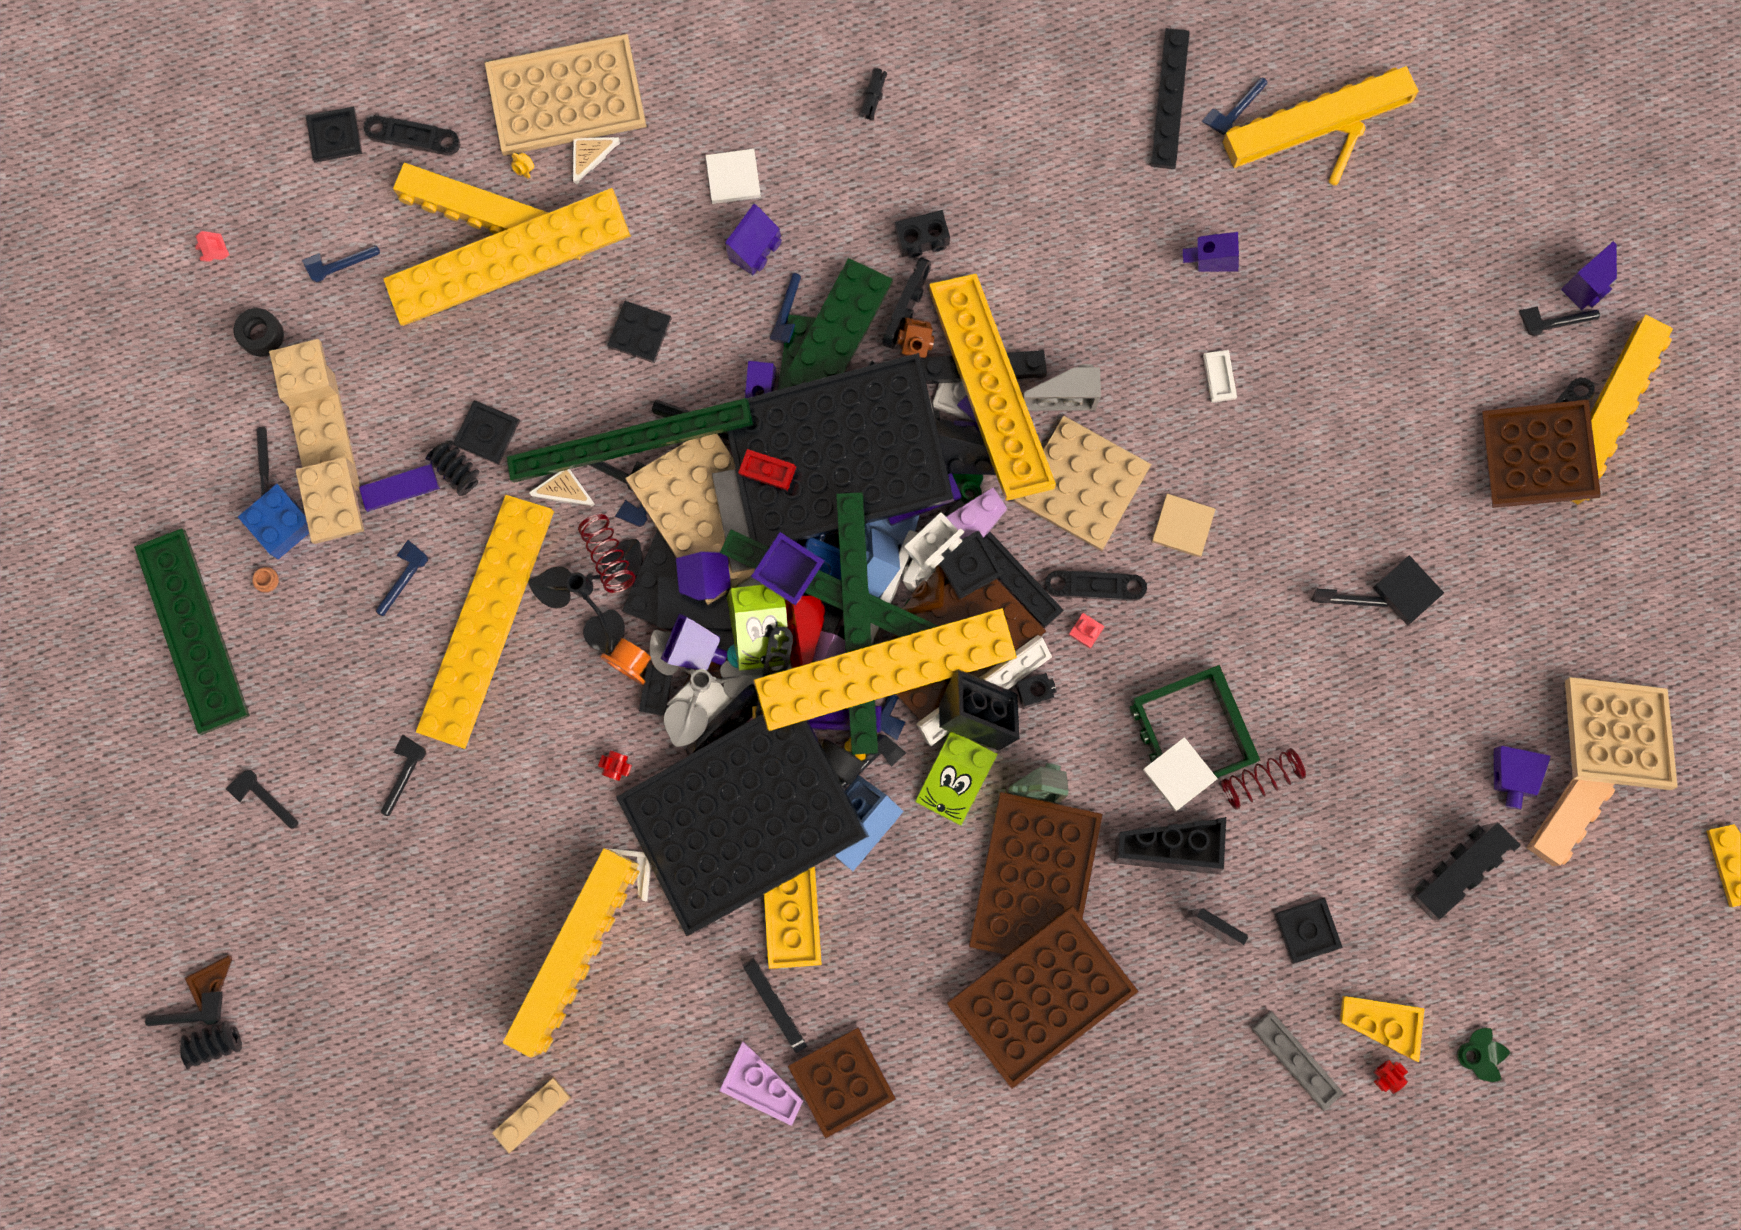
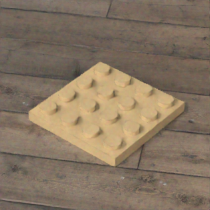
[1014,416,1152,551]
[1565,677,1678,790]

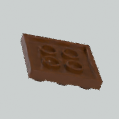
[788,1027,896,1139]

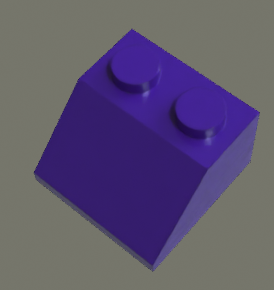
[725,204,782,276]
[1561,241,1617,311]

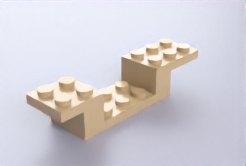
[269,339,364,544]

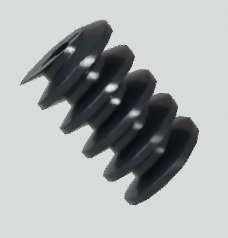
[425,440,480,496]
[180,1021,242,1069]

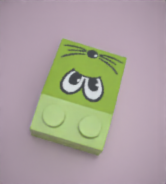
[727,585,790,671]
[915,732,998,826]

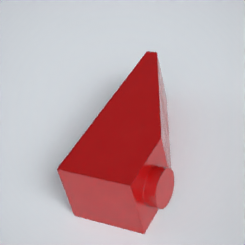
[785,596,825,669]

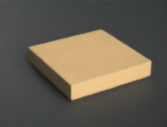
[1152,494,1216,557]

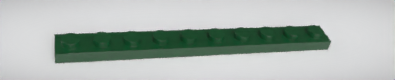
[507,398,753,483]
[836,492,878,755]
[720,529,939,637]

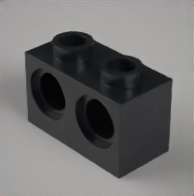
[895,210,950,258]

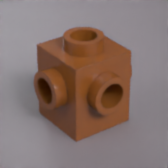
[897,318,934,358]

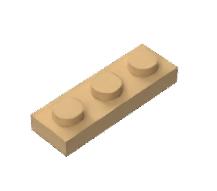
[492,1078,571,1153]

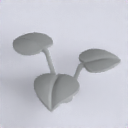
[650,630,763,747]

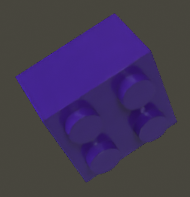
[751,532,824,606]

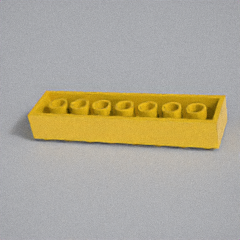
[503,848,640,1058]

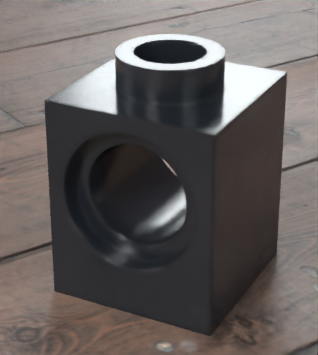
[1015,673,1057,709]

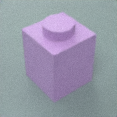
[812,631,846,662]

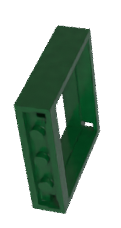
[1129,665,1261,778]

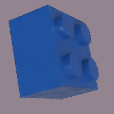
[238,484,309,559]

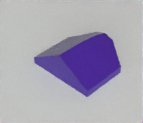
[676,552,731,601]

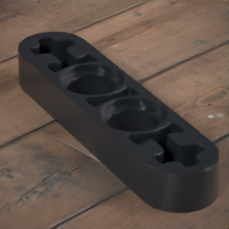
[755,625,793,717]
[686,684,758,756]
[742,958,808,1054]

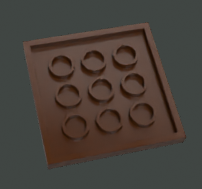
[1482,399,1601,508]

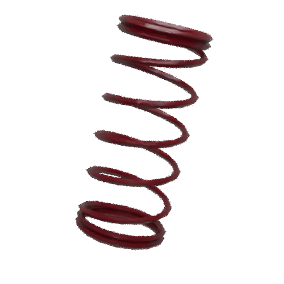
[578,514,635,593]
[1221,748,1306,810]

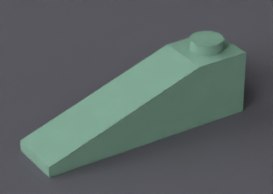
[1008,763,1069,804]

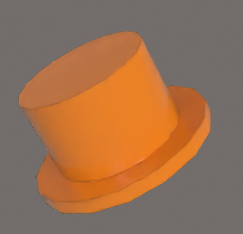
[600,638,651,685]

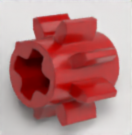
[598,750,632,781]
[1374,1060,1408,1094]

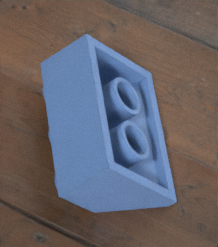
[835,775,904,871]

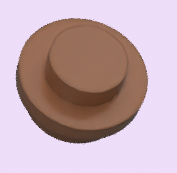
[252,567,279,593]

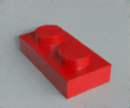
[738,449,796,491]

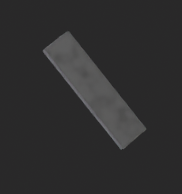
[712,469,753,573]
[1251,1011,1344,1111]

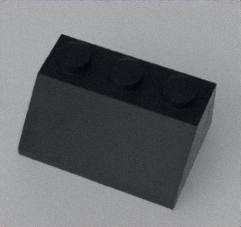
[939,669,1020,751]

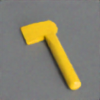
[1329,121,1365,186]

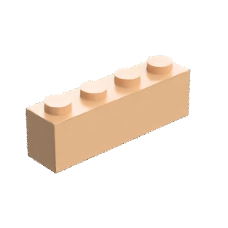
[1526,779,1615,866]

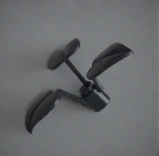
[528,539,643,654]

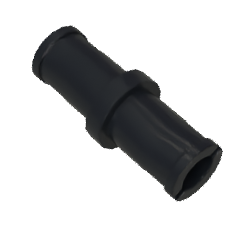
[859,68,887,120]

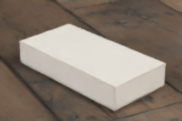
[1203,350,1237,403]

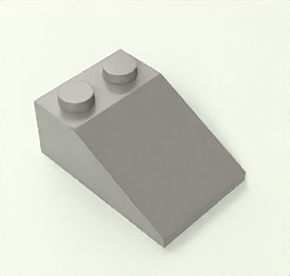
[1023,364,1101,411]

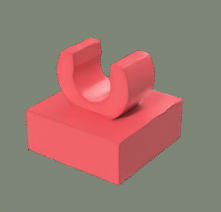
[195,231,229,262]
[1069,613,1105,648]

